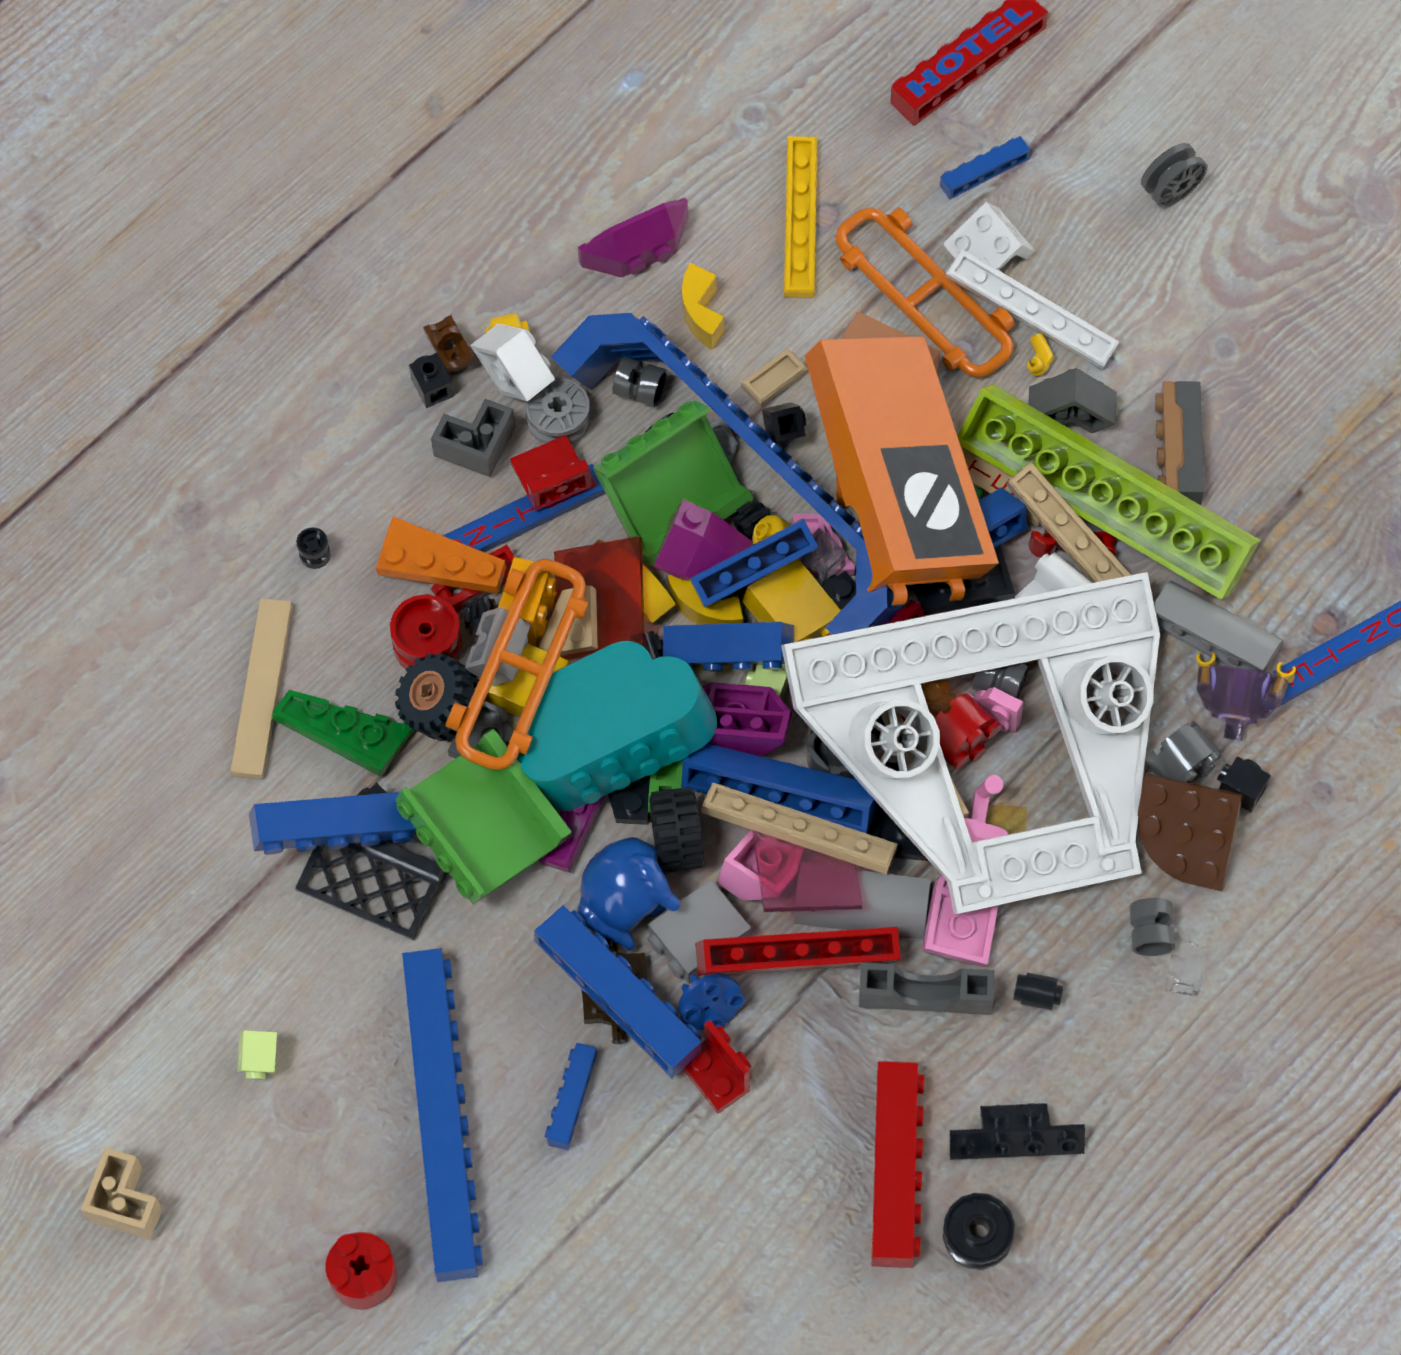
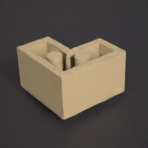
[81,1147,162,1240]

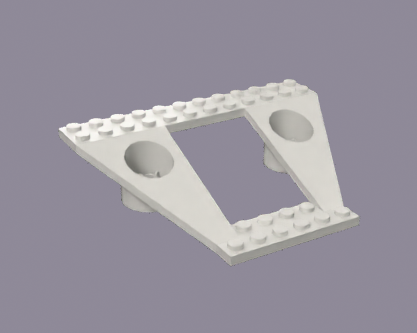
[781,572,1160,914]

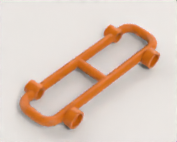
[835,207,1015,378]
[445,559,589,770]

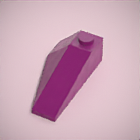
[653,499,770,589]

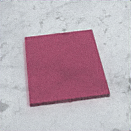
[752,830,863,912]

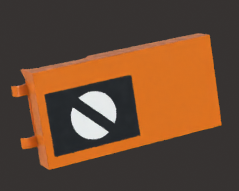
[804,336,999,605]

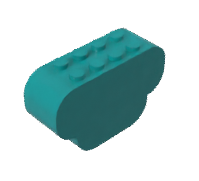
[517,641,717,811]

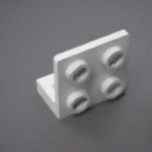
[944,202,1036,270]

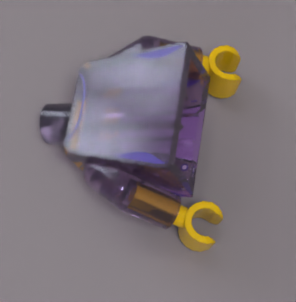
[1196,653,1296,740]

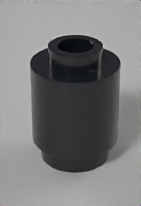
[1013,972,1063,1011]

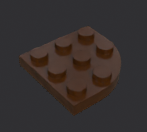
[1138,773,1243,891]

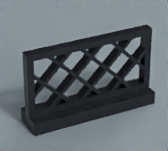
[295,840,448,940]

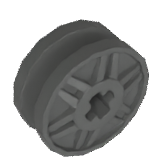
[1141,143,1208,207]

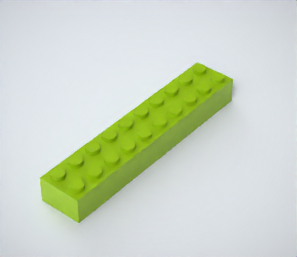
[957,384,1261,600]

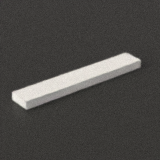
[946,249,1119,370]

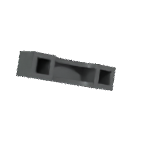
[859,963,995,1015]

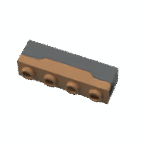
[1155,381,1204,505]

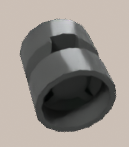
[612,356,667,407]
[973,663,1029,699]
[1129,898,1175,956]

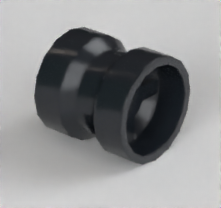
[296,527,331,569]

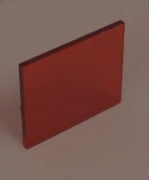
[554,536,645,660]

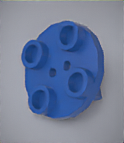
[678,974,745,1031]

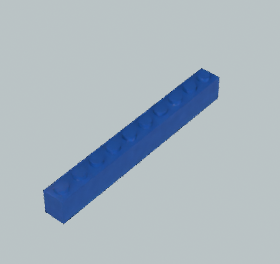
[402,948,483,1282]

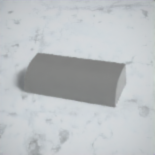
[1154,580,1284,680]
[793,863,931,940]

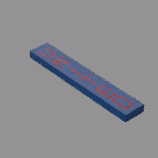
[443,463,606,552]
[1250,601,1401,715]

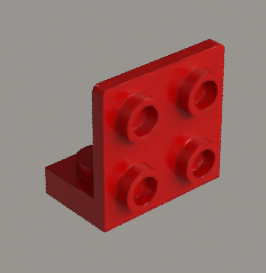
[510,436,592,511]
[683,1020,751,1114]

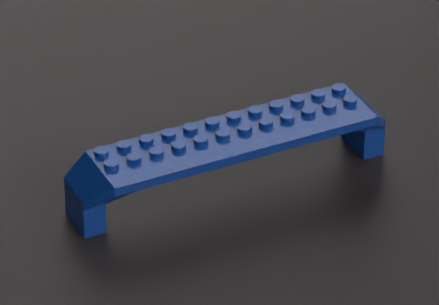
[551,313,909,635]

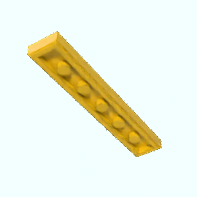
[784,136,817,298]

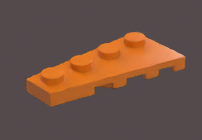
[376,516,506,593]

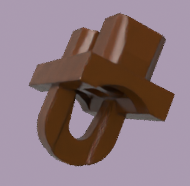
[423,315,475,375]

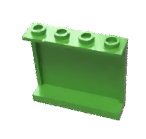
[593,400,754,567]

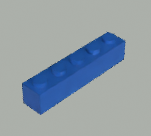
[940,136,1030,200]
[545,1042,597,1151]

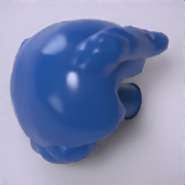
[577,837,680,951]

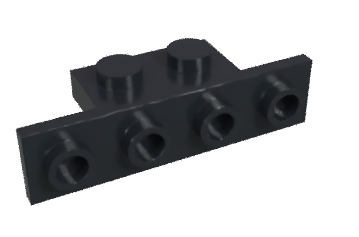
[949,1103,1085,1160]

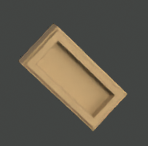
[741,348,808,408]

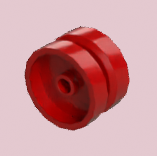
[389,594,462,669]

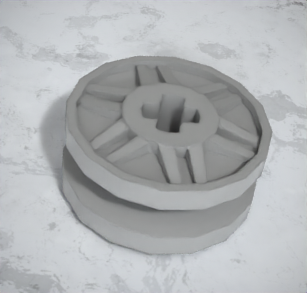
[525,378,591,444]

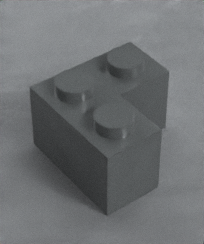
[1028,368,1117,433]
[431,399,515,477]

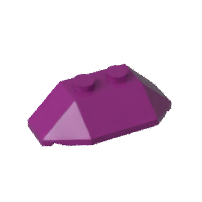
[578,197,689,278]
[702,682,792,756]

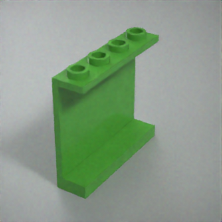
[395,729,572,905]

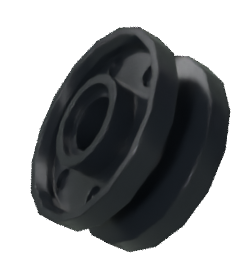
[943,1193,1015,1270]

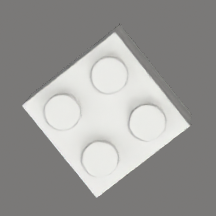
[470,324,555,401]

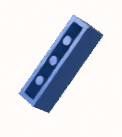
[927,487,1027,586]
[689,519,818,607]
[663,622,794,672]

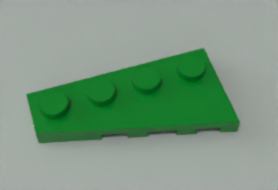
[272,690,415,777]

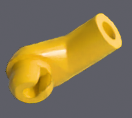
[1027,333,1054,376]

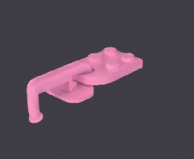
[922,775,1008,968]

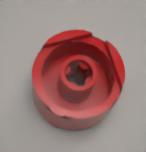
[934,693,1002,770]
[325,1232,397,1310]

